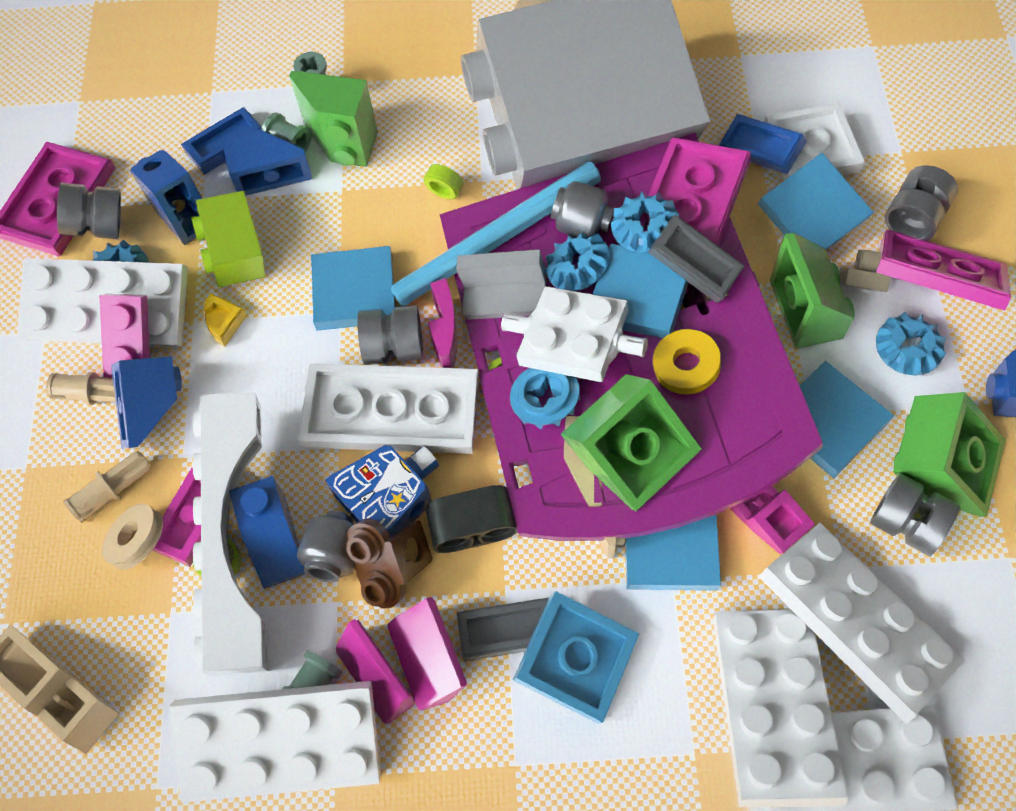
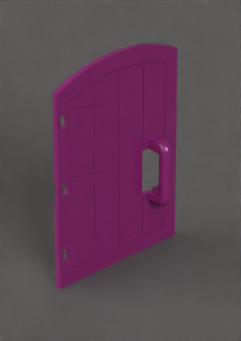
[439,133,823,541]

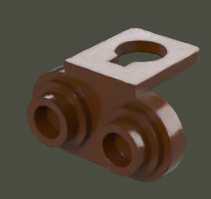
[346,519,433,609]

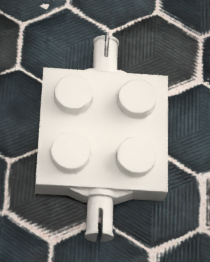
[501,287,648,382]

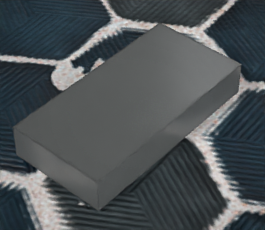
[648,215,745,303]
[456,597,549,662]

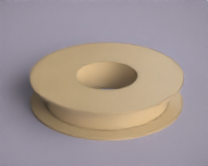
[102,503,163,570]

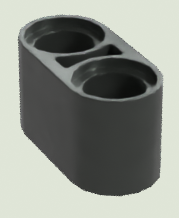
[425,485,518,553]

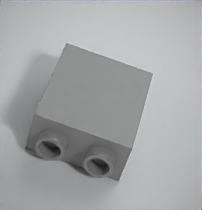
[460,0,710,190]

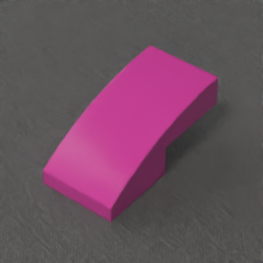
[427,278,458,368]
[730,485,815,554]

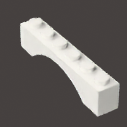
[193,392,267,676]

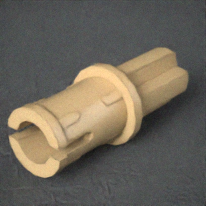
[46,372,115,405]
[63,451,151,523]

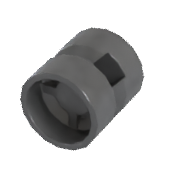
[884,165,958,241]
[57,182,121,239]
[357,305,423,365]
[870,473,961,557]

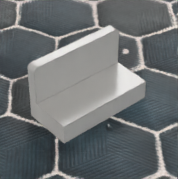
[456,250,547,320]

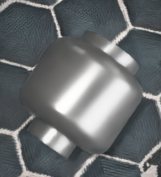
[551,181,614,238]
[297,511,355,582]

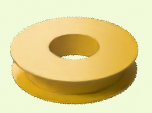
[653,329,721,394]

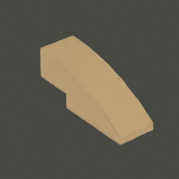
[0,624,120,754]

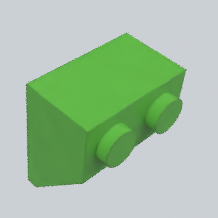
[289,70,378,167]
[769,232,855,349]
[561,374,702,511]
[893,392,1006,517]

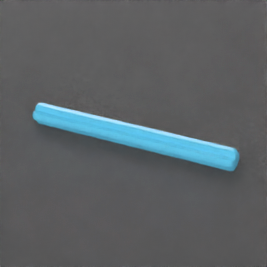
[391,161,601,306]

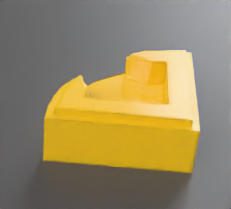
[204,293,247,347]

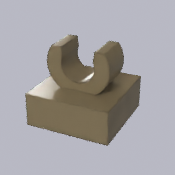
[839,249,891,292]

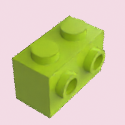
[192,191,266,288]

